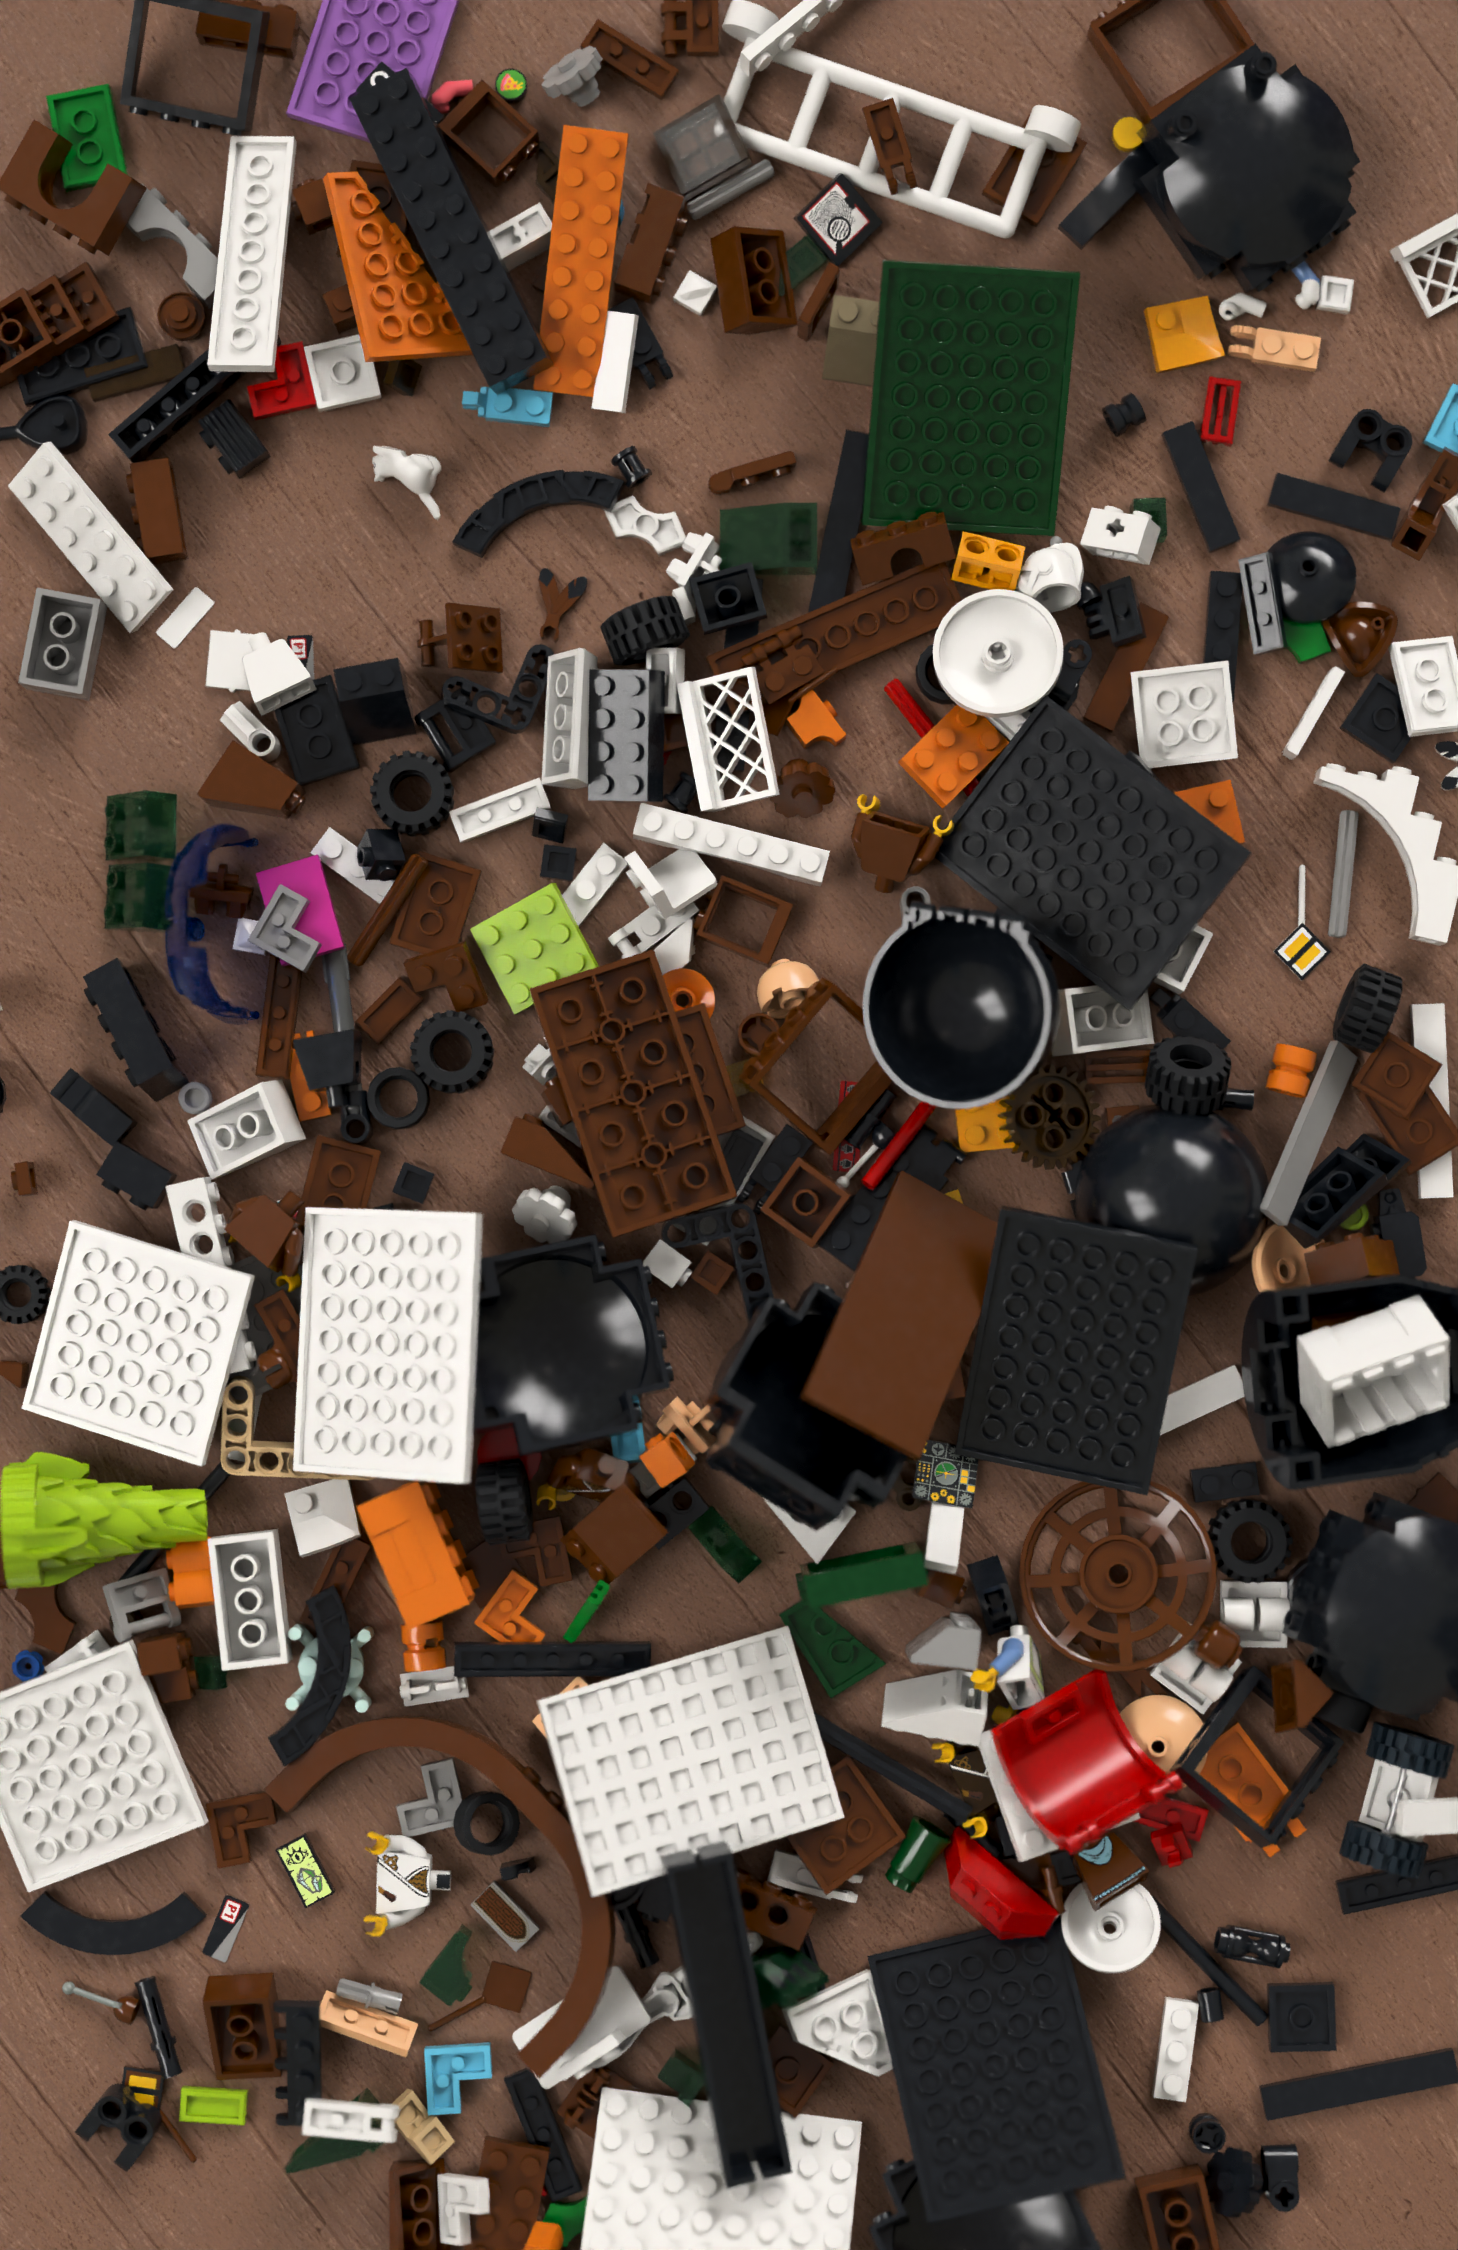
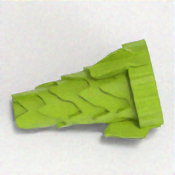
[1,1452,208,1589]

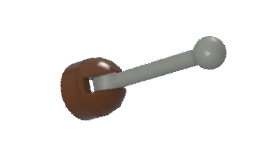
[62,1981,141,2025]

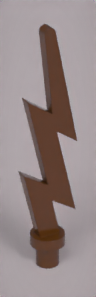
[1063,1621,1169,1698]

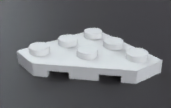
[782,1969,893,2076]

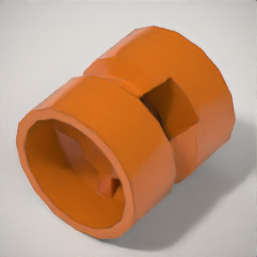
[1265,1043,1317,1098]
[401,1620,447,1672]

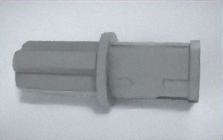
[336,1978,403,2015]

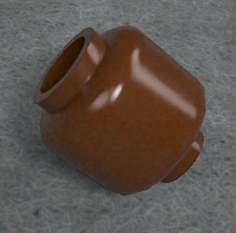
[1193,1620,1243,1670]

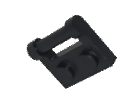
[414,688,497,773]

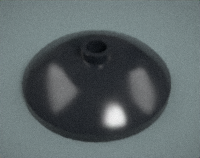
[1267,532,1357,624]

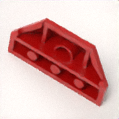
[944,1826,1059,1940]

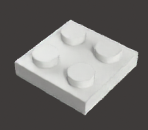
[304,334,382,412]

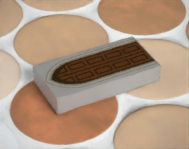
[471,1880,540,1952]

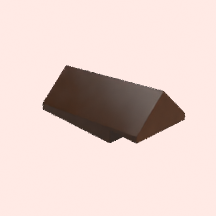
[389,2158,450,2250]

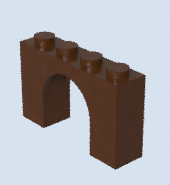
[0,120,147,256]

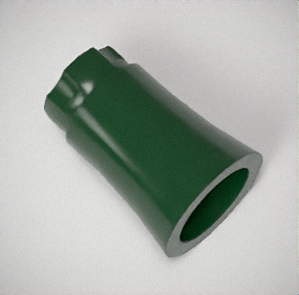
[885,1816,952,1893]

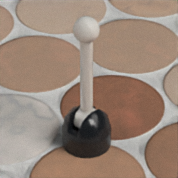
[837,1122,896,1188]

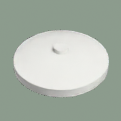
[933,589,1063,718]

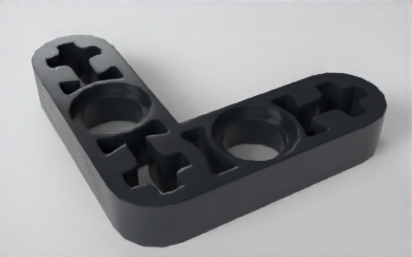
[441,644,554,734]

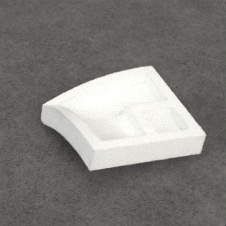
[284,1479,361,1558]

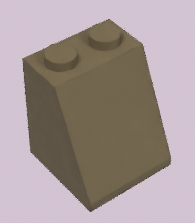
[822,295,879,387]

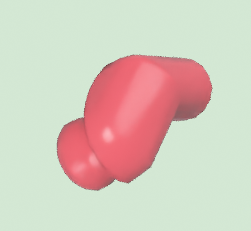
[431,80,473,114]

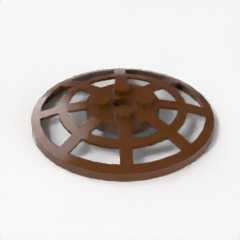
[1020,1481,1217,1672]

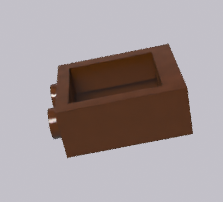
[438,80,540,188]
[693,875,793,967]

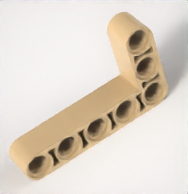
[221,1376,376,1480]

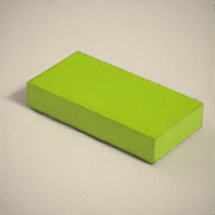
[179,2086,248,2126]

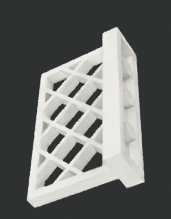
[1390,213,1458,318]
[677,666,780,812]

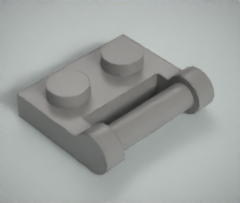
[102,1567,181,1643]

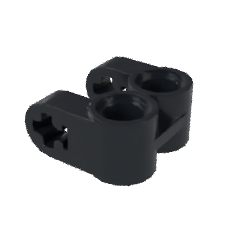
[1328,409,1412,493]
[74,2083,162,2172]

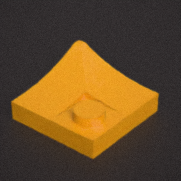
[1144,295,1225,373]

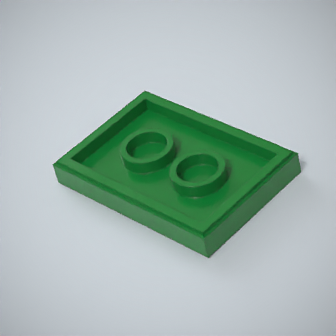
[46,83,128,192]

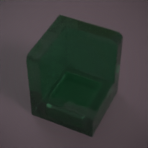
[1130,497,1167,543]
[658,2049,704,2106]

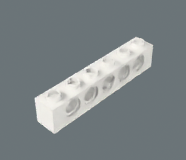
[166,1177,257,1373]

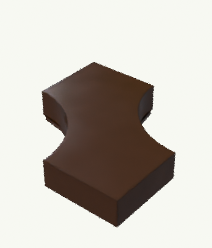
[14,1584,77,1654]

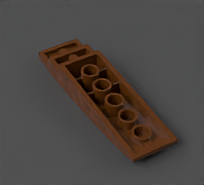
[0,262,120,389]

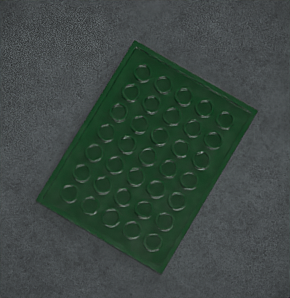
[862,259,1080,536]

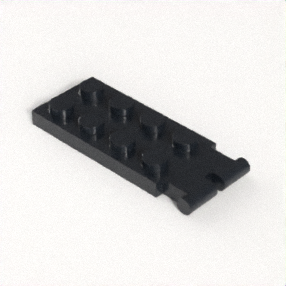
[818,1124,968,1272]

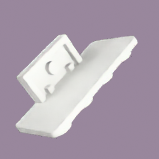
[512,1966,651,2089]

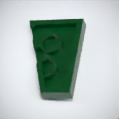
[779,1600,886,1698]

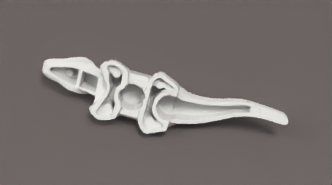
[591,1932,763,2068]

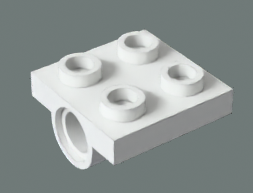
[1220,1580,1290,1648]
[1150,1622,1242,1714]

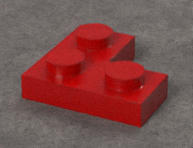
[247,341,317,420]

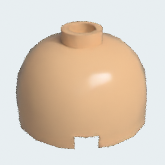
[757,959,819,1019]

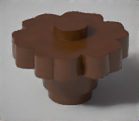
[768,759,835,818]

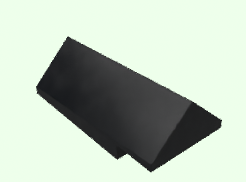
[1284,1133,1412,1249]

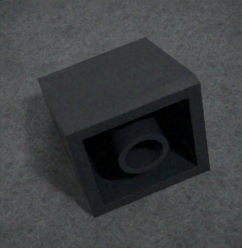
[333,658,417,746]

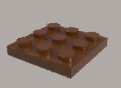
[785,1755,906,1895]

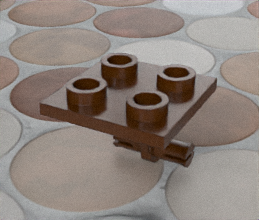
[417,603,503,673]
[998,1852,1066,1914]

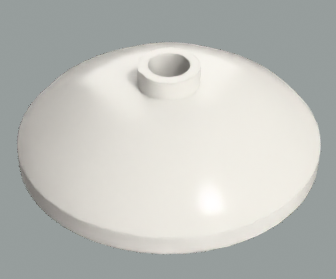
[1061,1883,1161,1973]

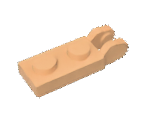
[1227,325,1321,372]

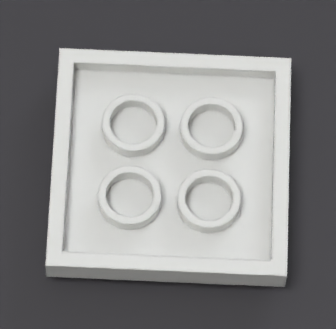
[1130,661,1238,768]

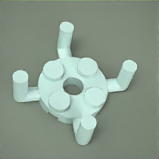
[285,1624,374,1713]

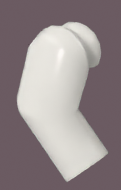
[1219,293,1267,320]

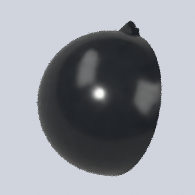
[863,901,1061,1109]
[1061,1104,1269,1296]

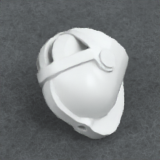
[1016,543,1084,613]

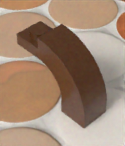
[1391,447,1458,561]

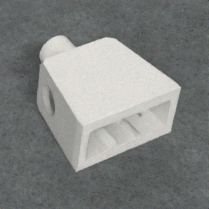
[242,632,317,716]

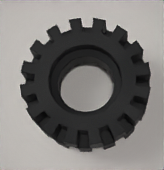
[0,1265,51,1324]

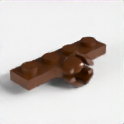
[254,1289,300,1389]

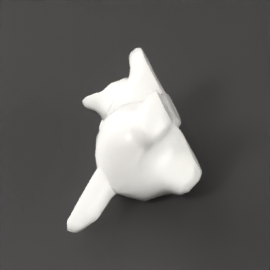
[372,446,441,520]

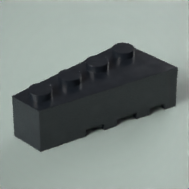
[83,958,190,1102]

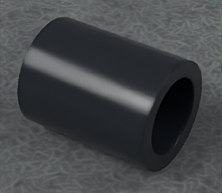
[1197,1987,1224,2023]

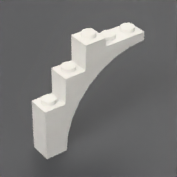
[1314,763,1458,946]

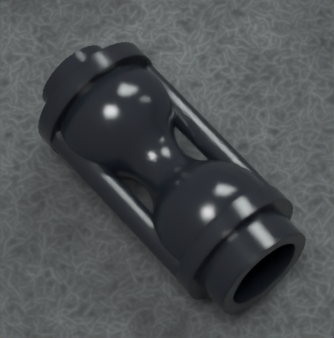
[1214,1925,1290,1968]

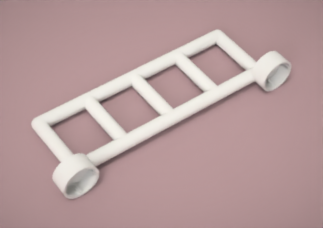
[714,0,1081,239]

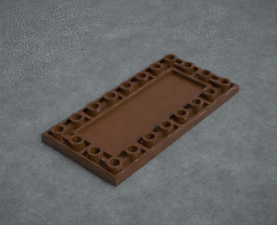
[800,1170,998,1460]

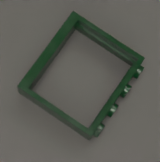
[795,1541,929,1609]

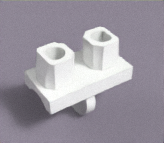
[666,532,723,595]

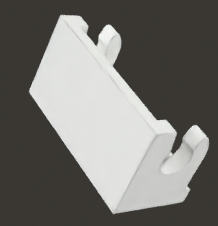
[489,202,552,271]

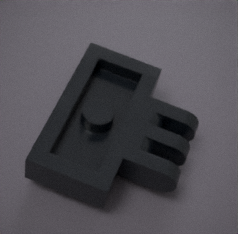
[1083,576,1146,648]

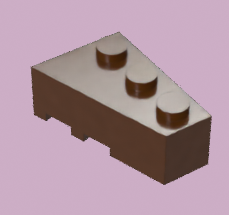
[614,183,689,305]

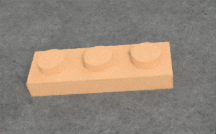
[320,1990,418,2058]

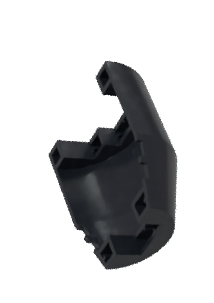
[1241,1274,1458,1490]

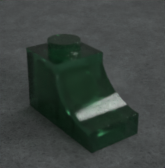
[688,1505,763,1584]
[419,1924,473,2007]

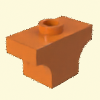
[786,683,846,749]

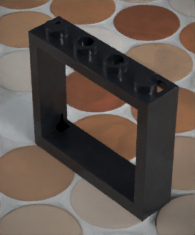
[120,0,270,136]
[1169,1665,1344,1848]

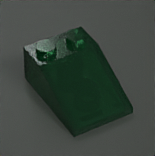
[284,2088,384,2174]

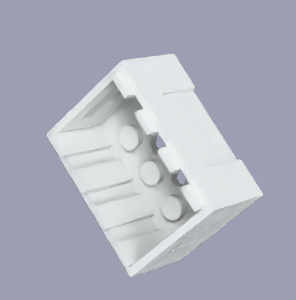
[1297,1295,1450,1448]

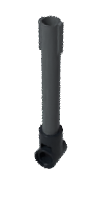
[321,944,373,1145]

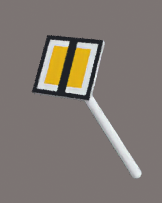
[1273,865,1331,981]

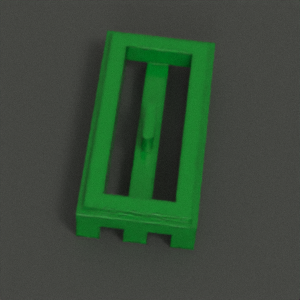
[563,1579,610,1643]

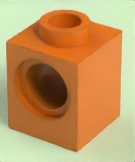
[639,1431,695,1489]

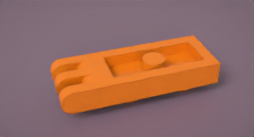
[290,1030,332,1122]

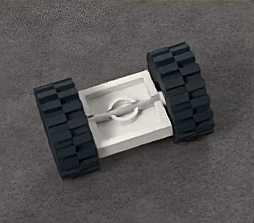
[1339,1722,1455,1878]

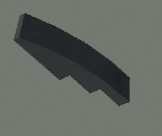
[1058,143,1158,250]

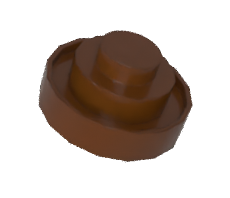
[157,292,206,342]

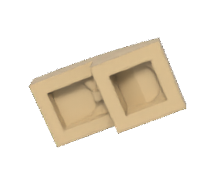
[392,2089,455,2165]

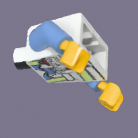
[970,1625,1045,1725]

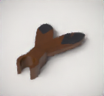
[539,568,587,643]

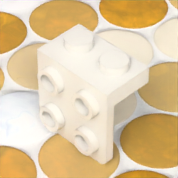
[624,849,717,919]

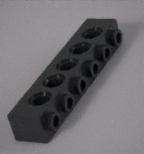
[108,335,282,463]

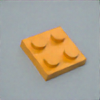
[955,1096,1015,1153]

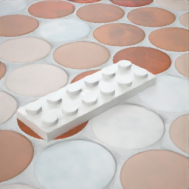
[8,441,174,633]

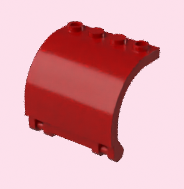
[990,1669,1183,1855]

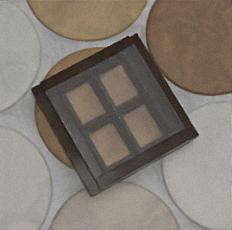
[653,94,753,203]

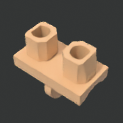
[656,1396,717,1455]

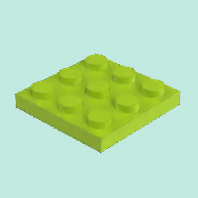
[470,883,599,1015]

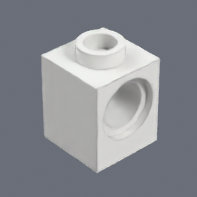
[643,1239,693,1288]

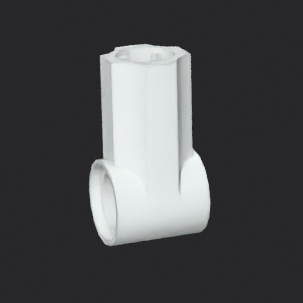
[220,701,281,762]

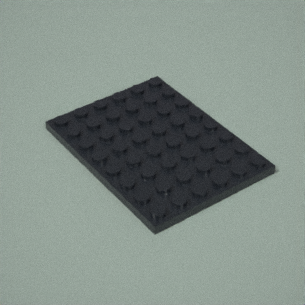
[935,696,1253,1010]
[955,1205,1199,1495]
[867,1914,1126,2225]

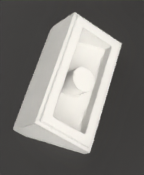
[646,648,685,714]

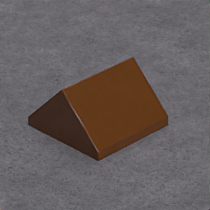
[1271,1660,1334,1733]

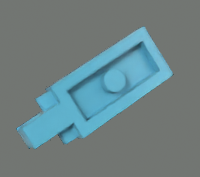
[462,387,553,427]

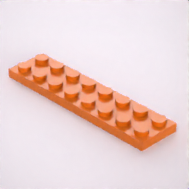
[533,125,629,397]

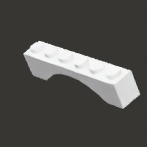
[633,803,830,887]

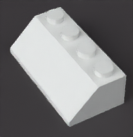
[541,648,598,789]

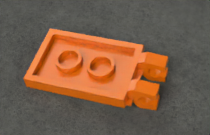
[1200,1722,1306,1857]

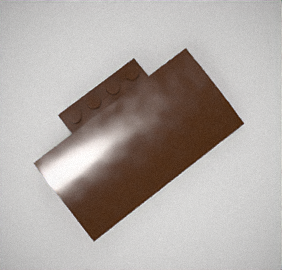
[529,949,746,1238]

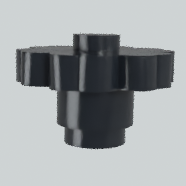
[1204,2147,1265,2218]

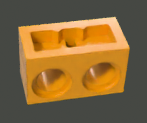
[951,531,1025,591]

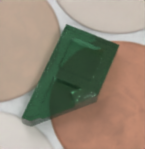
[779,235,827,297]

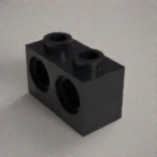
[643,1477,710,1550]

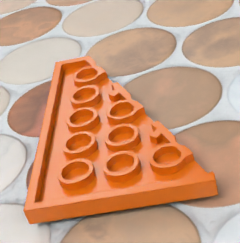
[323,171,473,362]

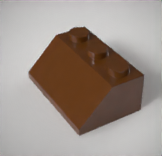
[710,226,798,335]

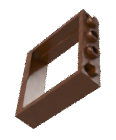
[1087,0,1255,125]
[739,977,893,1155]

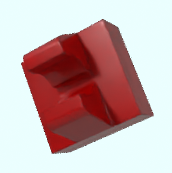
[1151,1823,1193,1868]

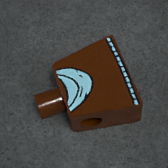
[1073,1832,1149,1912]

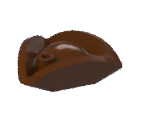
[1322,602,1398,677]

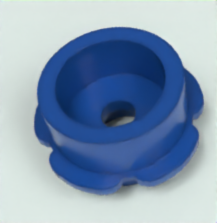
[12,1650,44,1682]

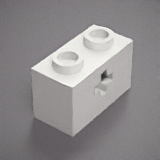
[1080,506,1161,565]

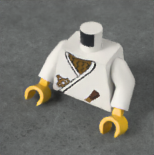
[364,1831,451,1937]

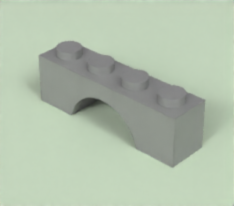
[126,183,218,309]

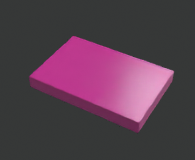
[256,855,345,967]

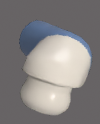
[1291,261,1320,309]

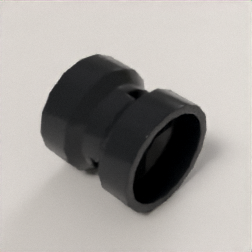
[1102,393,1146,437]
[1189,2113,1226,2154]

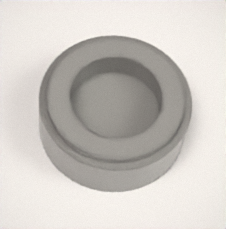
[178,1082,212,1115]

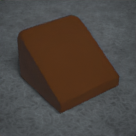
[0,1360,29,1388]

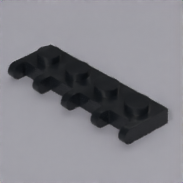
[273,2000,322,2126]

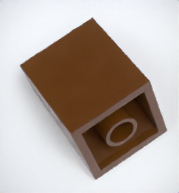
[197,740,306,819]

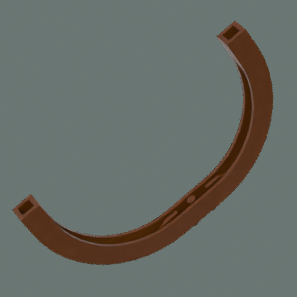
[264,1715,616,2079]

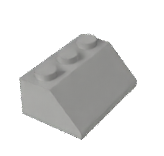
[905,1612,981,1670]

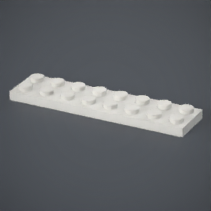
[207,136,296,372]

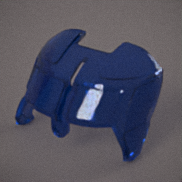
[165,824,260,1025]

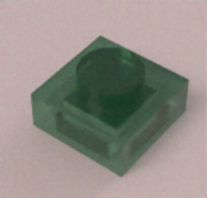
[194,1655,227,1690]

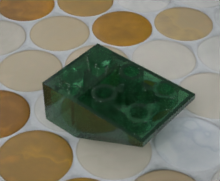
[720,503,817,575]

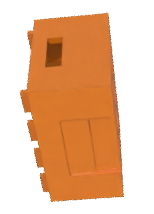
[356,1480,480,1630]

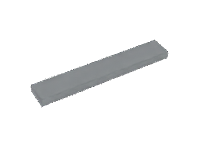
[1259,1041,1358,1226]

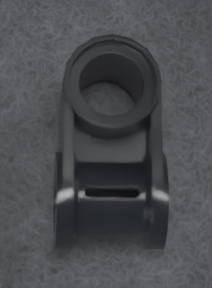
[1049,639,1092,704]
[1261,2144,1299,2212]

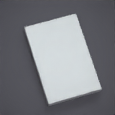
[1388,636,1458,737]

